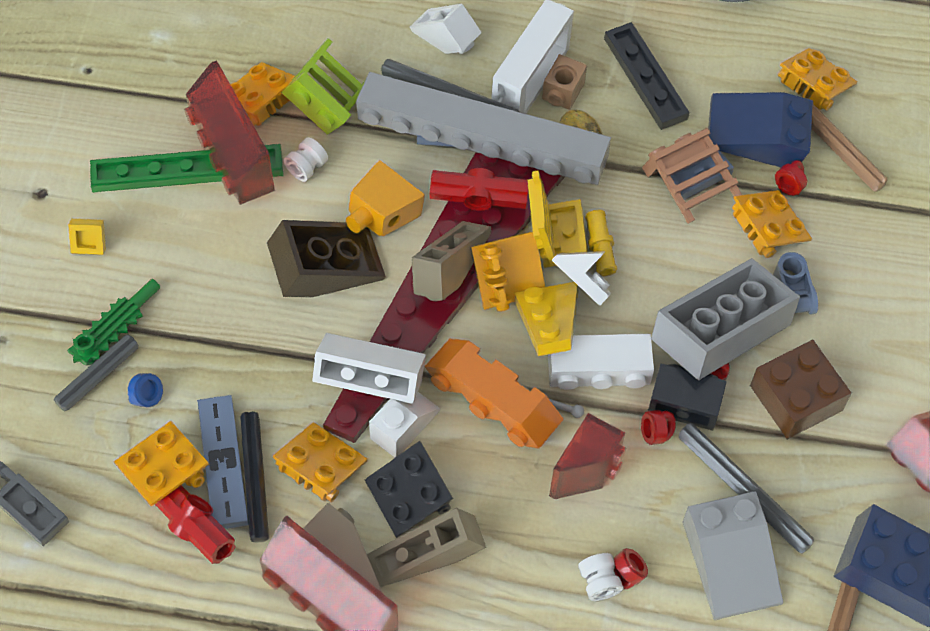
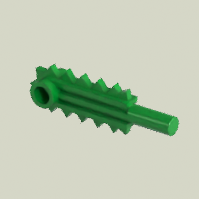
[67,279,160,366]

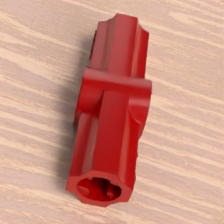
[430,168,528,211]
[155,485,236,564]

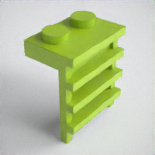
[281,38,366,135]

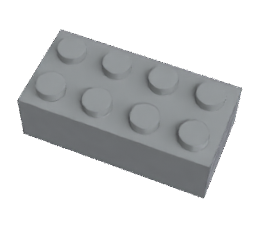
[651,258,800,380]

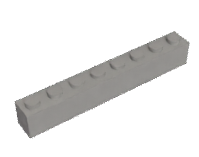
[356,72,611,185]

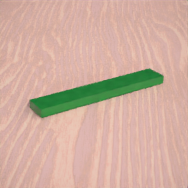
[90,144,283,193]

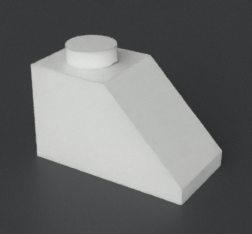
[409,3,482,54]
[369,392,440,458]

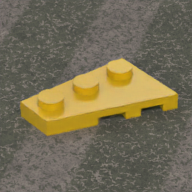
[514,282,579,356]

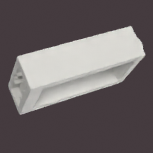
[492,0,574,114]

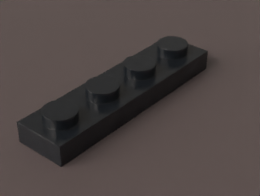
[604,22,690,130]

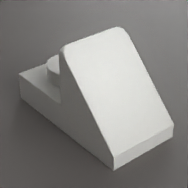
[552,251,611,305]

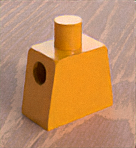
[346,160,425,236]

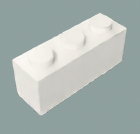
[312,333,426,404]
[548,334,654,390]

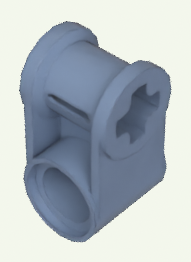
[773,252,818,315]

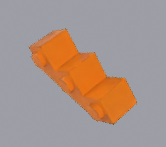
[424,338,564,449]

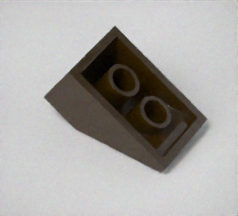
[267,220,386,297]

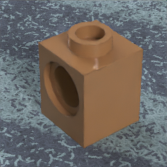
[542,54,587,110]

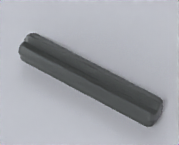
[54,334,139,411]

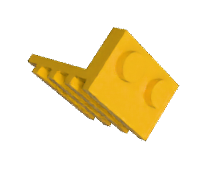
[528,171,588,268]

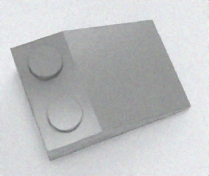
[683,491,783,620]

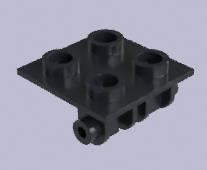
[364,441,454,538]

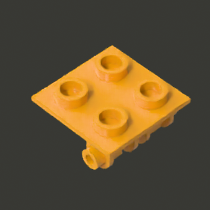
[778,48,858,111]
[217,62,294,127]
[732,190,812,258]
[471,231,545,311]
[114,421,209,507]
[272,422,368,502]

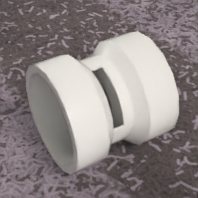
[284,137,328,182]
[578,553,623,601]

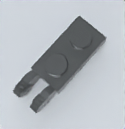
[0,461,69,546]

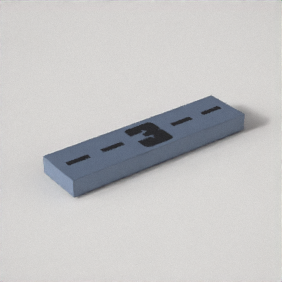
[197,395,248,529]

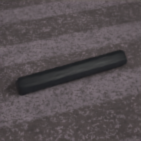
[240,411,269,543]

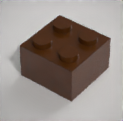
[750,339,852,440]

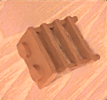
[642,128,742,224]

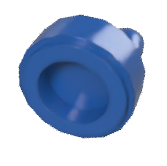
[128,373,163,407]

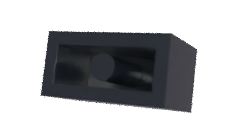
[648,363,727,431]

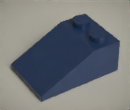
[708,92,813,168]

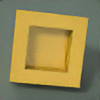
[68,218,106,255]

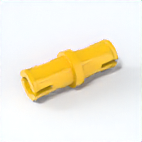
[585,210,617,277]

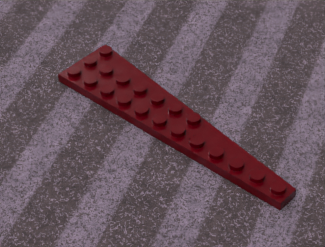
[323,152,565,443]

